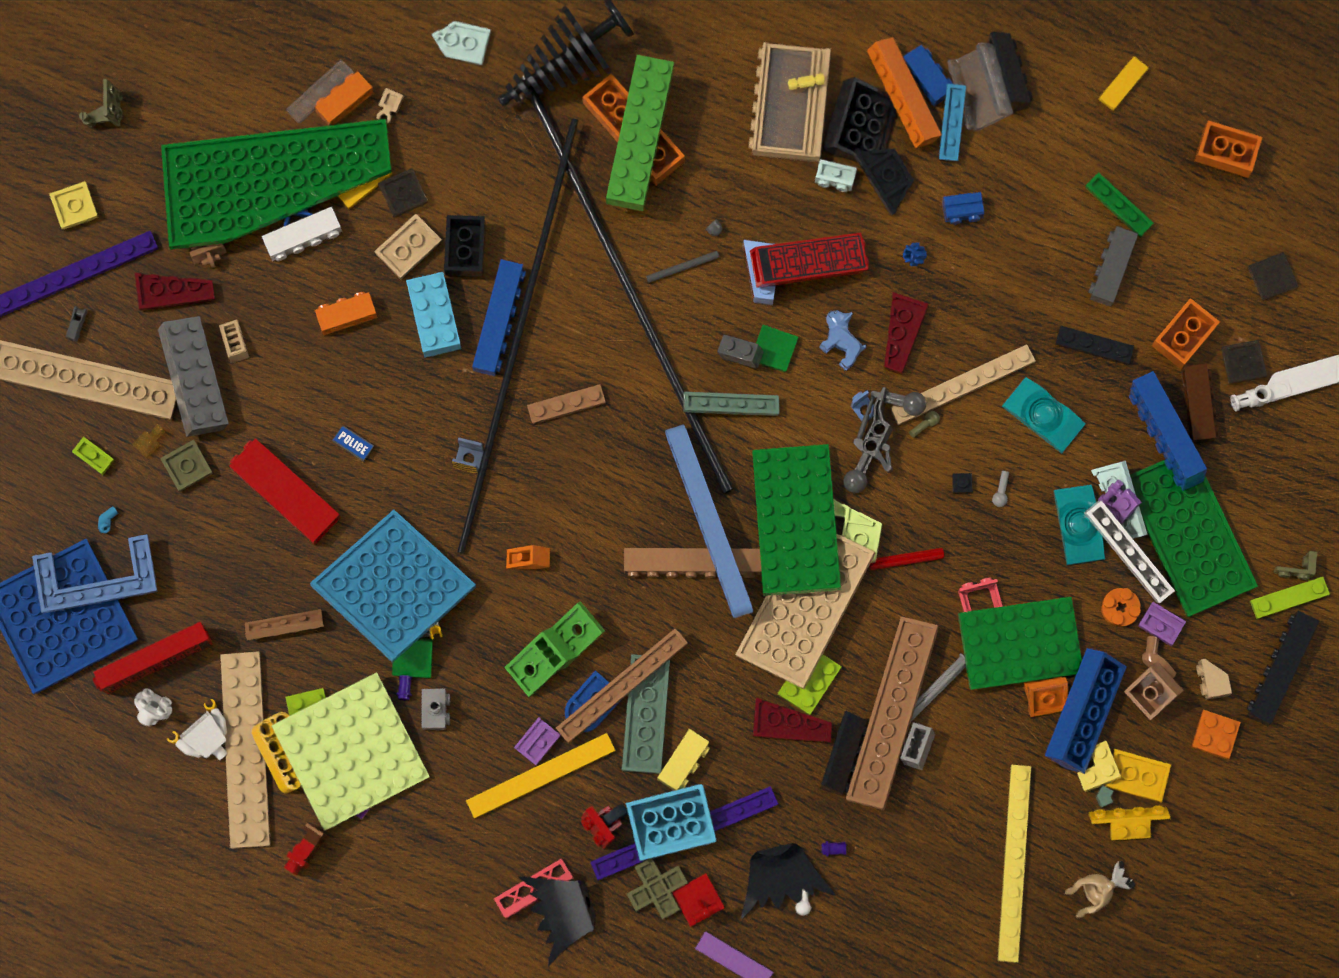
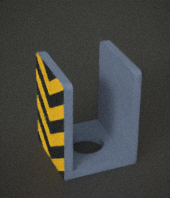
[452,438,484,474]

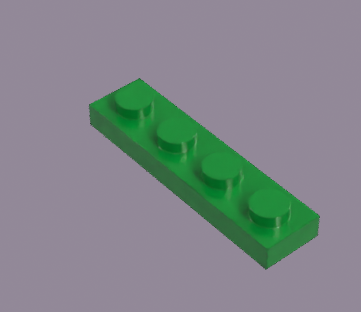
[1085,172,1154,238]

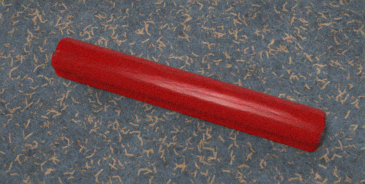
[869,548,944,570]

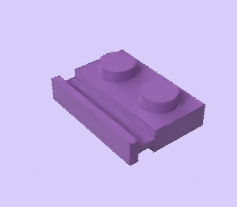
[1138,602,1186,646]
[514,718,561,766]

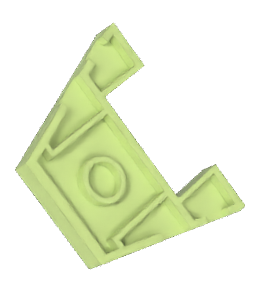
[833,499,882,563]

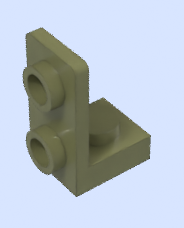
[1274,551,1317,580]

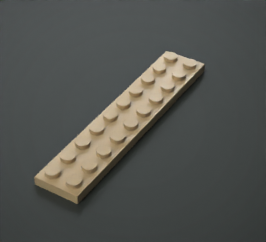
[0,340,177,420]
[221,652,270,849]

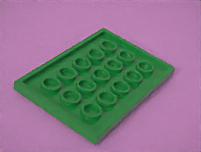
[958,597,1082,690]

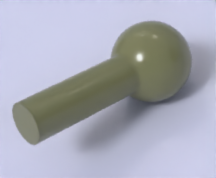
[909,411,940,438]

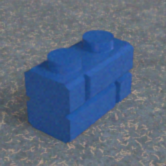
[942,192,984,224]

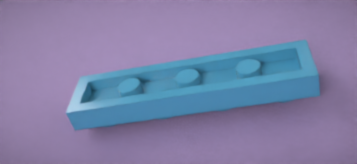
[939,84,966,161]

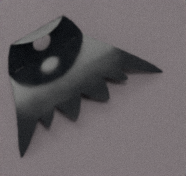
[741,843,836,918]
[518,876,596,966]

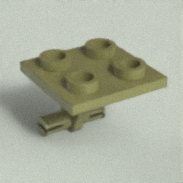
[79,79,123,127]

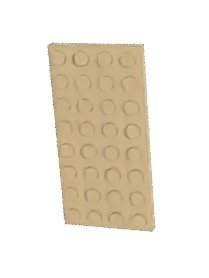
[735,534,875,689]

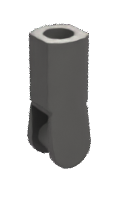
[65,306,88,342]

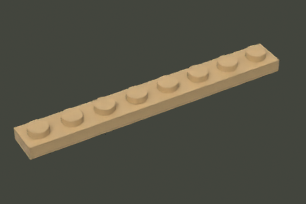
[890,345,1035,426]

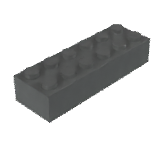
[158,316,229,437]

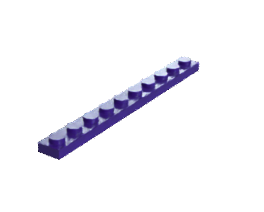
[0,231,158,317]
[590,786,778,880]

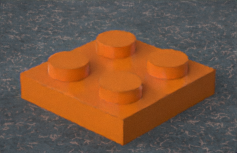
[1191,710,1241,759]

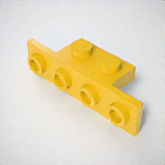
[1089,806,1170,840]

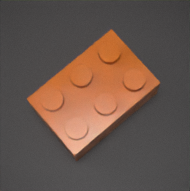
[1194,120,1262,178]
[1152,298,1220,369]

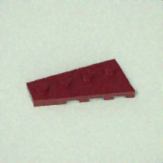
[884,292,929,375]

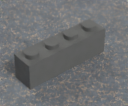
[1088,226,1138,307]

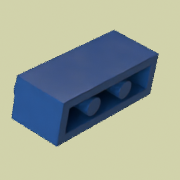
[903,45,953,106]

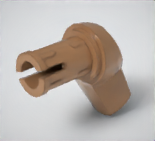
[1142,636,1176,678]

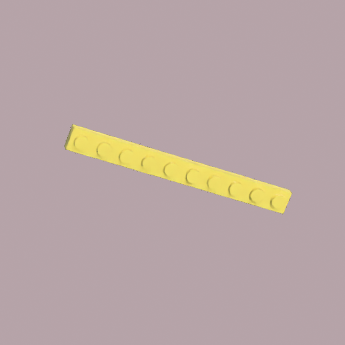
[998,765,1031,962]

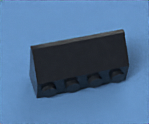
[987,32,1033,114]
[820,710,868,796]

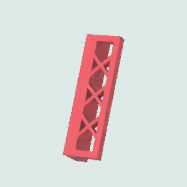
[494,859,573,919]

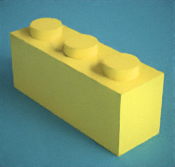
[657,729,710,791]

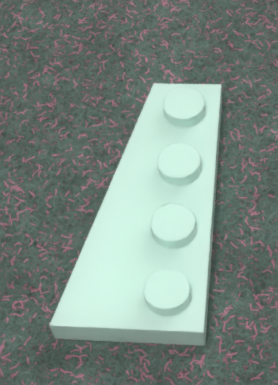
[1091,461,1147,539]

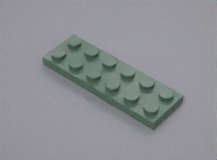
[622,654,670,774]

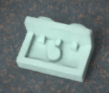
[815,159,857,192]

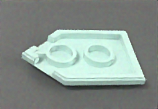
[432,21,491,65]

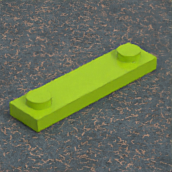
[1250,577,1330,619]

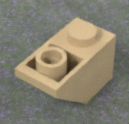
[1196,659,1232,700]

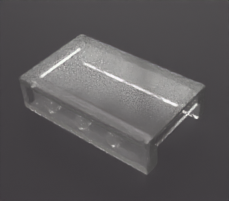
[947,43,1013,131]

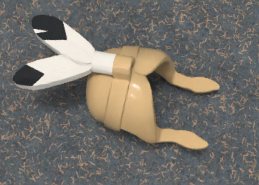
[1065,861,1135,917]

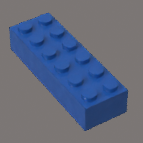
[1129,371,1207,491]
[1045,648,1127,774]

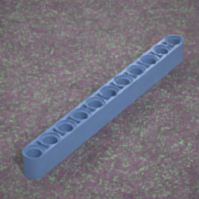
[665,424,753,618]

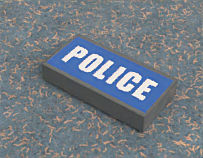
[332,425,375,462]

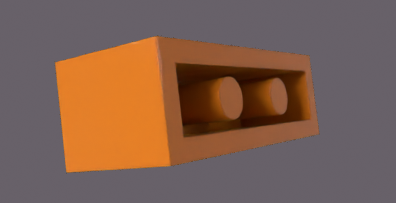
[315,71,374,126]
[315,292,377,336]

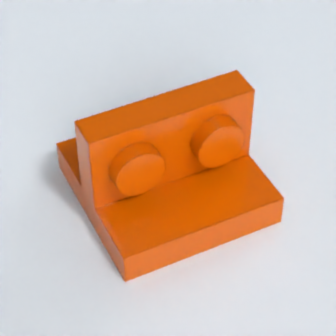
[1024,676,1068,717]

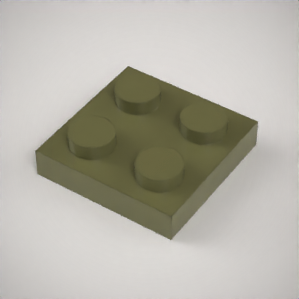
[160,440,213,492]

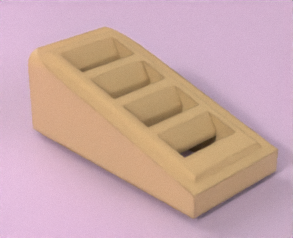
[219,320,249,363]

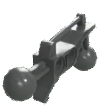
[843,387,927,493]

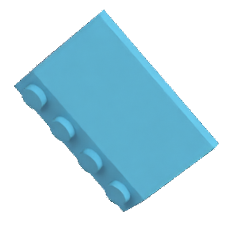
[626,784,717,861]

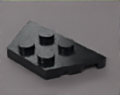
[853,148,914,216]

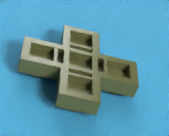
[627,858,687,920]

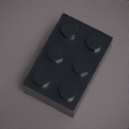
[444,215,486,277]

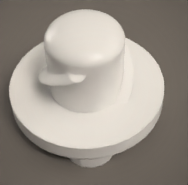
[134,689,172,726]

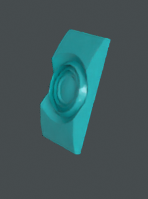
[1002,377,1085,454]
[1053,484,1105,565]

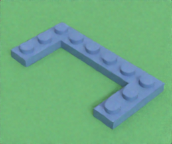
[32,534,158,614]

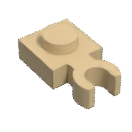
[377,88,404,124]

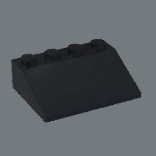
[822,77,897,162]

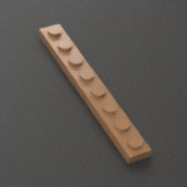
[556,628,688,744]

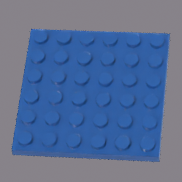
[0,539,139,695]

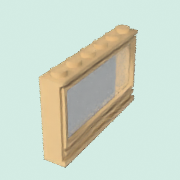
[749,42,831,162]

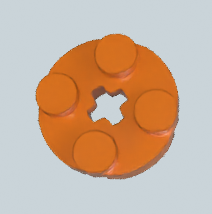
[1101,588,1141,627]

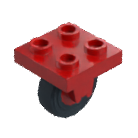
[581,804,628,850]

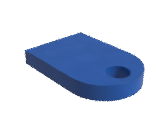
[565,671,622,732]

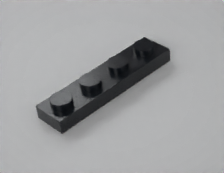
[1055,326,1134,365]

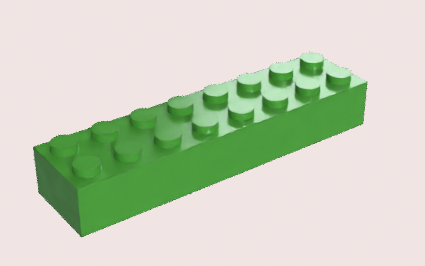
[606,55,674,211]

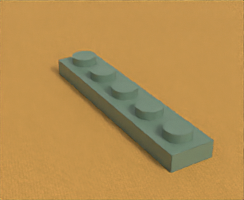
[684,392,779,416]

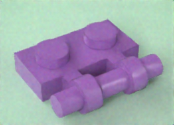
[1098,480,1142,525]

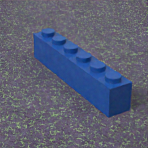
[472,259,526,376]

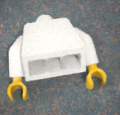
[167,699,227,760]

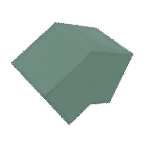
[1096,785,1113,808]

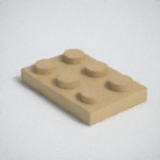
[374,214,442,279]

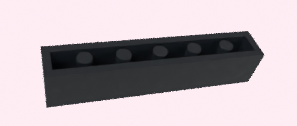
[1246,611,1319,726]

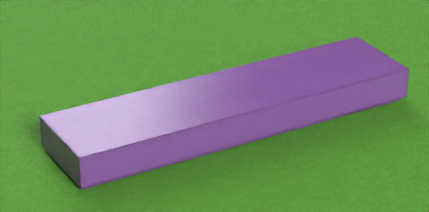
[695,932,773,978]

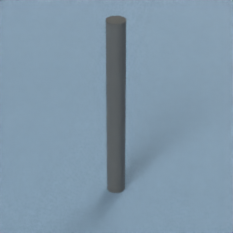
[646,251,719,283]

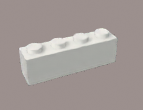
[262,207,342,261]

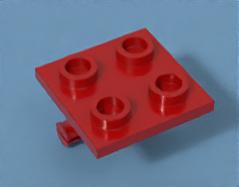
[672,874,725,927]

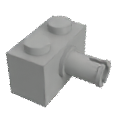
[422,689,450,730]
[900,722,935,770]

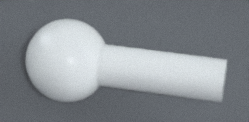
[796,889,811,915]

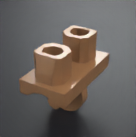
[189,244,227,268]

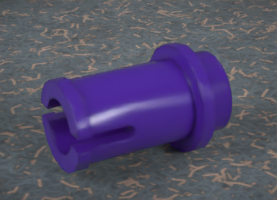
[396,675,412,701]
[821,841,846,857]

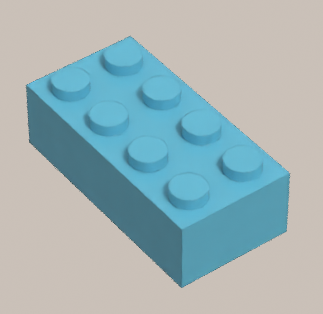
[406,272,461,358]

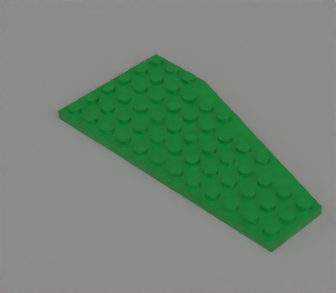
[161,119,392,250]

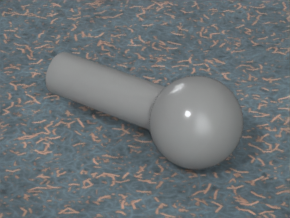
[992,471,1009,507]

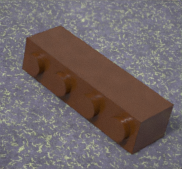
[1181,364,1218,444]

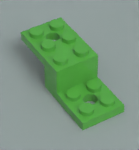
[505,602,605,697]

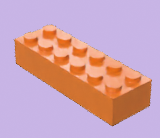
[583,74,685,186]

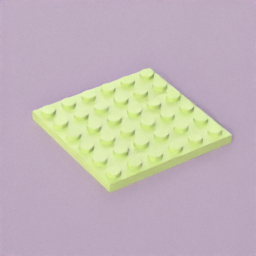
[271,673,429,831]

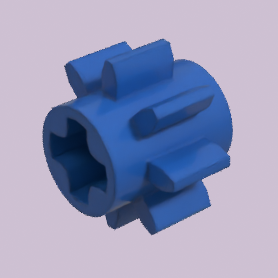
[903,243,926,266]

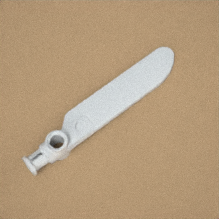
[1230,355,1339,411]

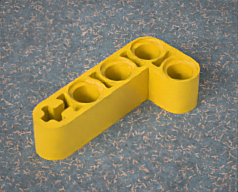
[252,712,301,793]

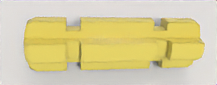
[788,73,825,90]

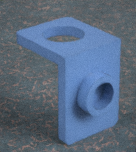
[851,390,874,421]

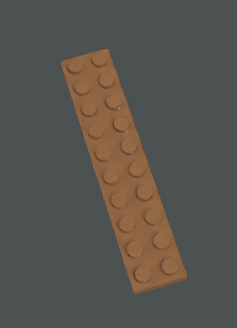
[846,617,939,810]

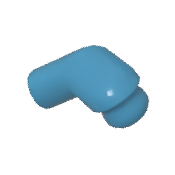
[98,506,119,533]

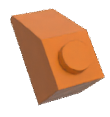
[506,545,550,569]

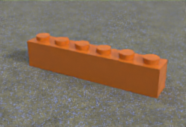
[867,37,942,148]

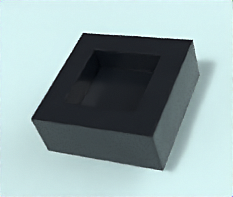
[952,473,972,494]

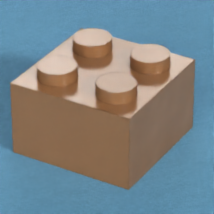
[1124,662,1184,720]

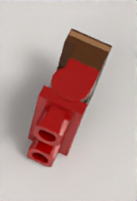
[284,822,328,876]

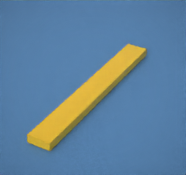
[466,733,615,819]

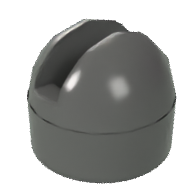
[706,220,722,236]

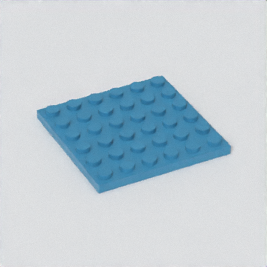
[310,510,476,662]

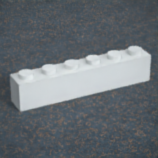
[1084,501,1175,603]

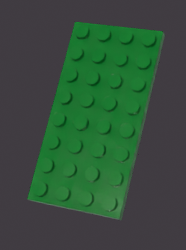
[752,444,841,596]
[1130,460,1258,618]

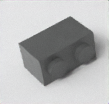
[717,335,764,369]

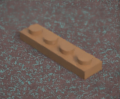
[527,384,606,425]
[245,609,324,640]

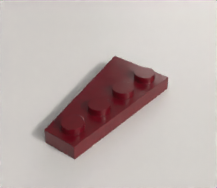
[135,273,215,311]
[753,698,832,743]

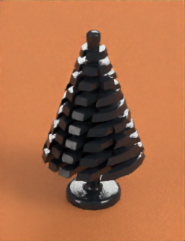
[498,0,634,106]

